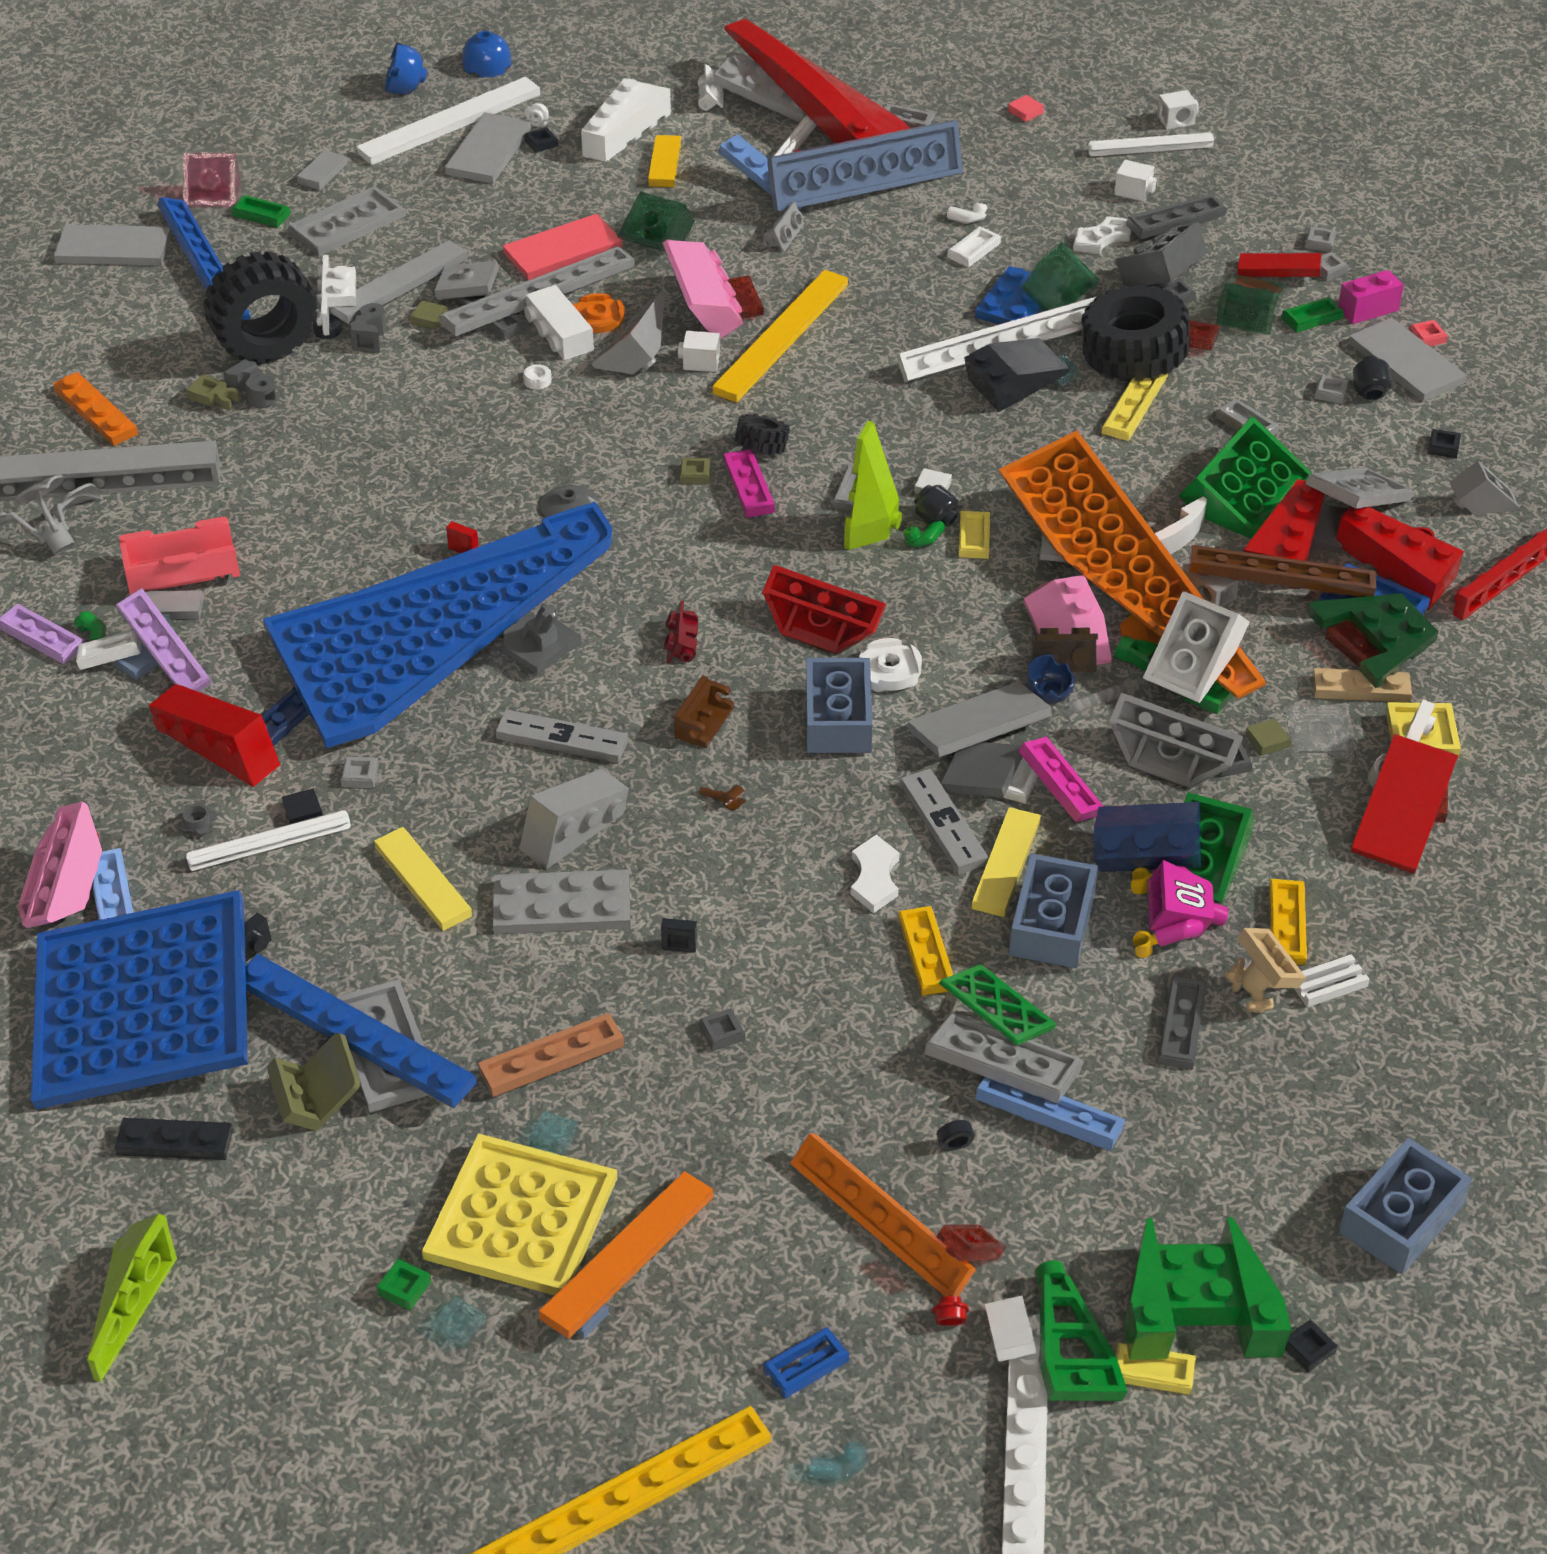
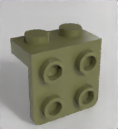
[266,1033,360,1131]

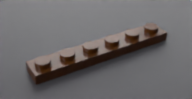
[1189,545,1376,598]

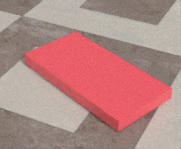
[503,214,623,280]

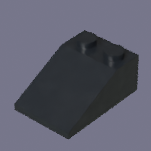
[964,338,1070,412]

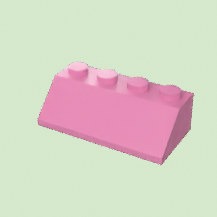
[663,240,744,339]

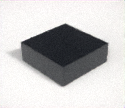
[524,127,558,153]
[1428,429,1461,459]
[282,788,323,824]
[661,918,697,953]
[1285,1319,1338,1372]

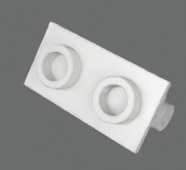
[698,64,724,111]

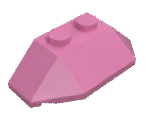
[1024,575,1111,665]
[18,801,102,928]

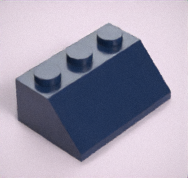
[1094,802,1201,872]

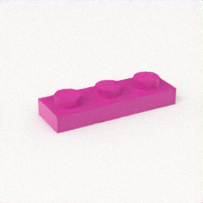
[724,449,775,518]
[1018,737,1104,823]

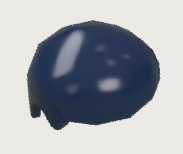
[1026,654,1075,704]

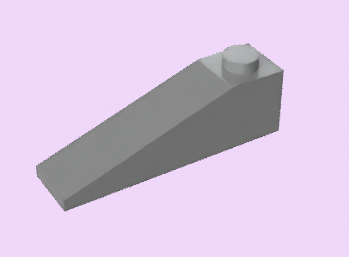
[591,291,665,374]

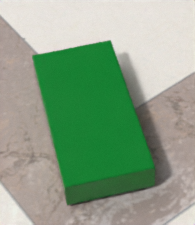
[231,195,291,228]
[1281,297,1344,333]

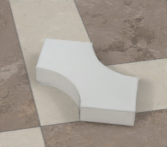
[1073,216,1132,254]
[850,835,899,913]

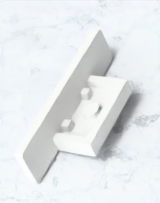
[316,255,356,335]

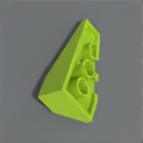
[844,420,902,550]
[87,1213,177,1382]

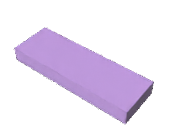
[0,604,85,664]

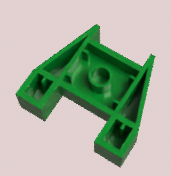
[1123,1217,1292,1359]

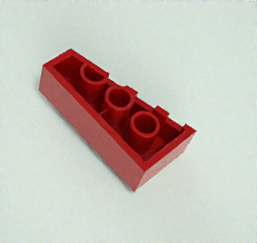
[1243,479,1326,587]
[1336,506,1464,610]
[149,684,281,787]

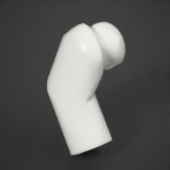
[947,202,987,224]

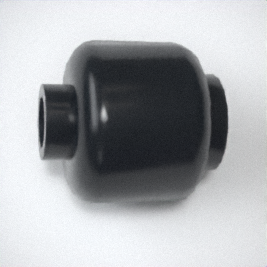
[1353,356,1392,400]
[914,484,959,527]

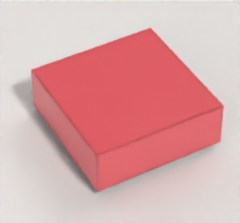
[1008,95,1044,122]
[1409,320,1448,346]

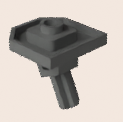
[504,604,582,675]

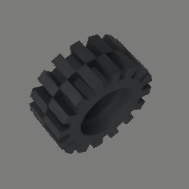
[734,413,790,455]

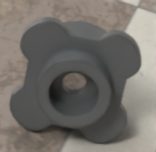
[178,803,217,836]

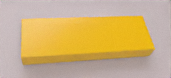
[648,135,681,187]
[1269,879,1307,966]
[898,906,956,996]

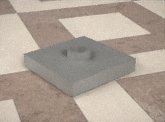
[434,261,499,300]

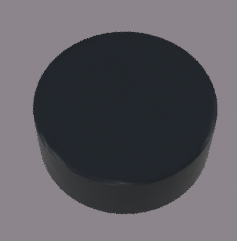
[313,315,342,339]
[936,1120,975,1151]

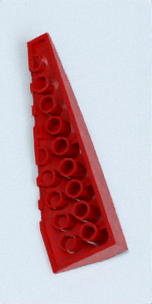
[724,18,910,144]

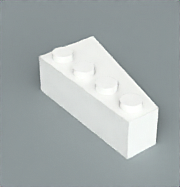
[581,78,671,162]

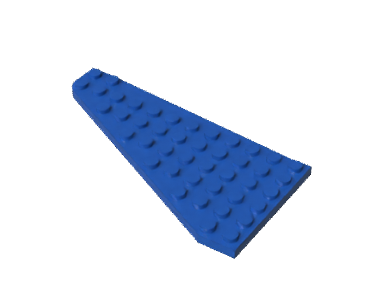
[263,502,612,748]

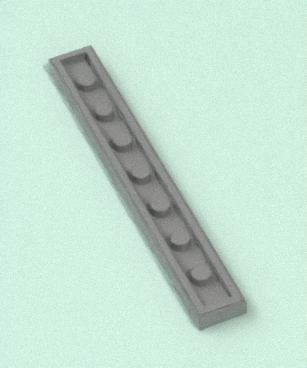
[440,246,634,336]

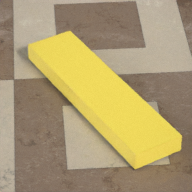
[1102,374,1168,441]
[972,807,1041,917]
[374,827,472,931]

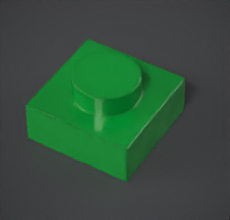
[377,1259,431,1311]

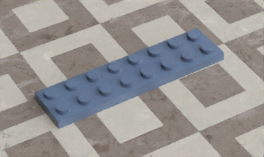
[767,120,963,211]

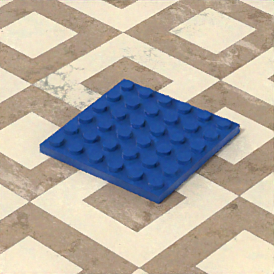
[31,890,248,1109]

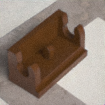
[674,675,734,748]

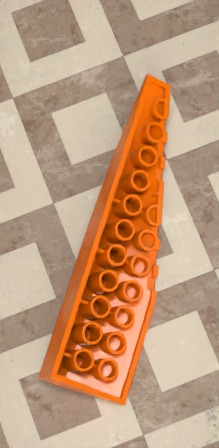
[999,430,1266,699]

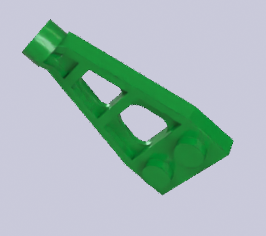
[1115,635,1233,714]
[1034,1260,1127,1401]

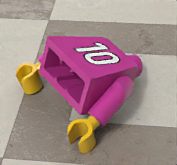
[1131,861,1229,958]

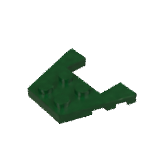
[1306,593,1438,688]

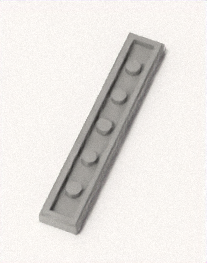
[329,240,468,324]

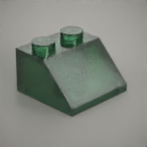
[617,191,695,252]

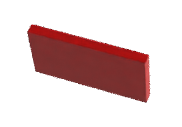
[1350,734,1458,874]

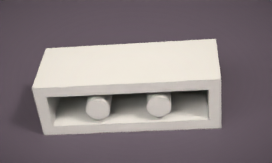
[524,285,594,360]

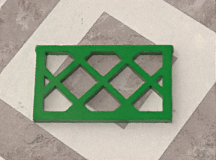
[939,964,1057,1046]

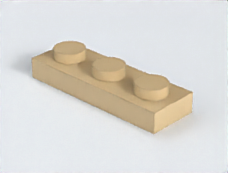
[1313,668,1412,703]

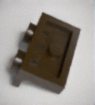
[1032,627,1098,672]

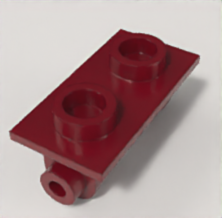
[664,600,699,664]

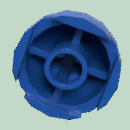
[462,31,512,78]
[385,43,427,95]

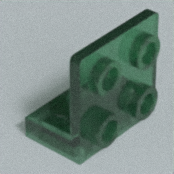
[1021,241,1100,311]

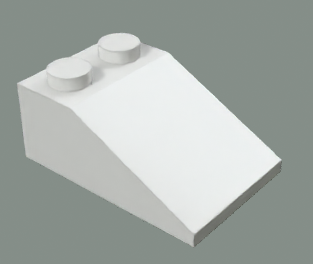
[1143,591,1250,703]

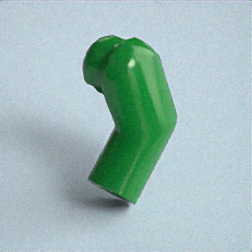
[903,521,945,548]
[74,611,106,642]

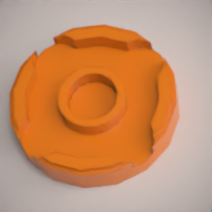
[572,293,625,334]

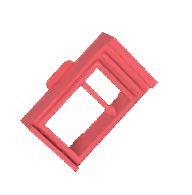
[119,517,240,595]

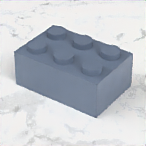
[806,658,873,753]
[1009,853,1098,969]
[1339,1138,1472,1275]

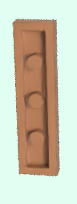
[478,1013,624,1097]

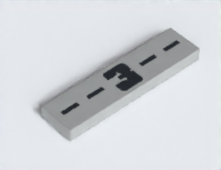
[495,709,628,764]
[901,769,989,875]

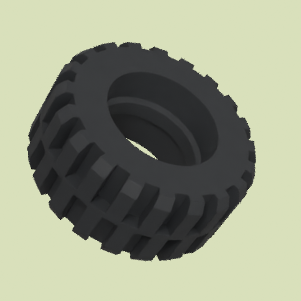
[204,251,318,363]
[1081,285,1190,382]

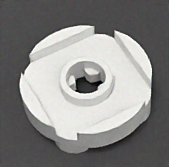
[859,638,922,692]

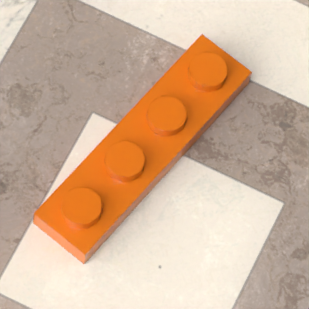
[53,372,138,446]

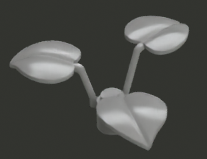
[0,475,101,555]

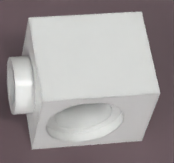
[1157,90,1199,129]

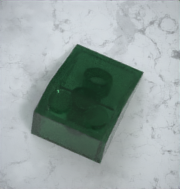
[1216,274,1287,335]

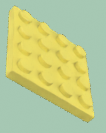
[422,1134,617,1296]

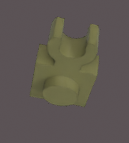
[186,374,241,410]

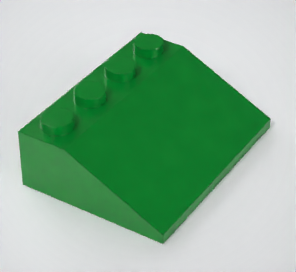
[1178,416,1312,539]

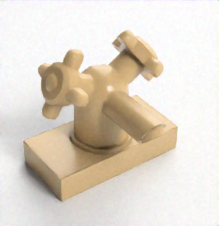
[1224,928,1306,1013]

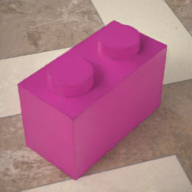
[1338,270,1404,324]

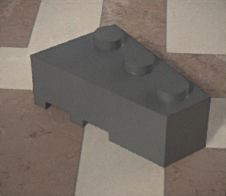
[1116,222,1208,287]

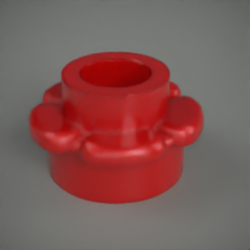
[931,1296,969,1326]

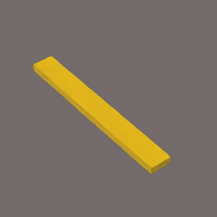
[712,269,848,403]
[471,1406,772,1554]

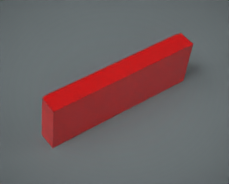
[1238,253,1322,277]

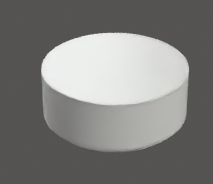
[523,364,552,389]

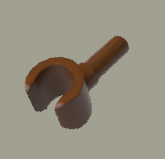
[699,785,746,811]

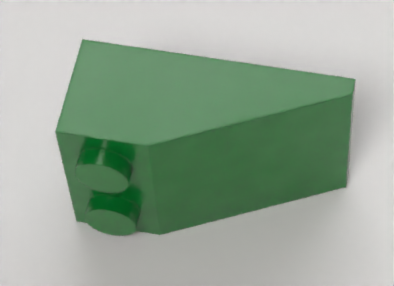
[1184,792,1255,904]

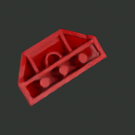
[762,565,886,655]

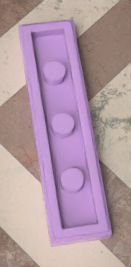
[116,588,212,692]

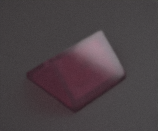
[183,153,241,206]

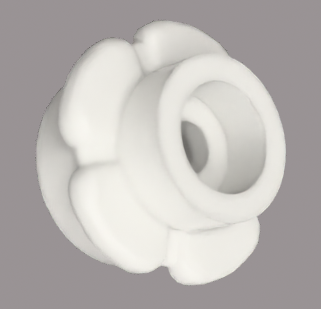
[524,103,549,128]

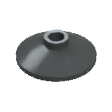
[540,485,599,518]

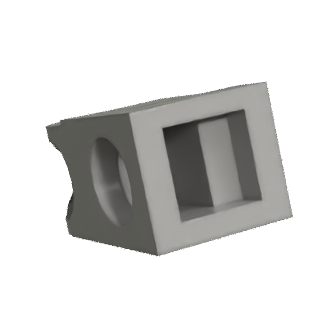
[1182,558,1239,607]

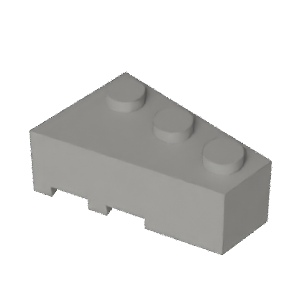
[519,769,629,870]

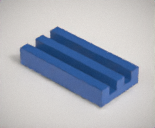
[763,1327,850,1399]

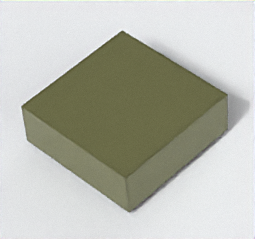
[410,301,447,330]
[680,458,710,484]
[1245,718,1291,756]

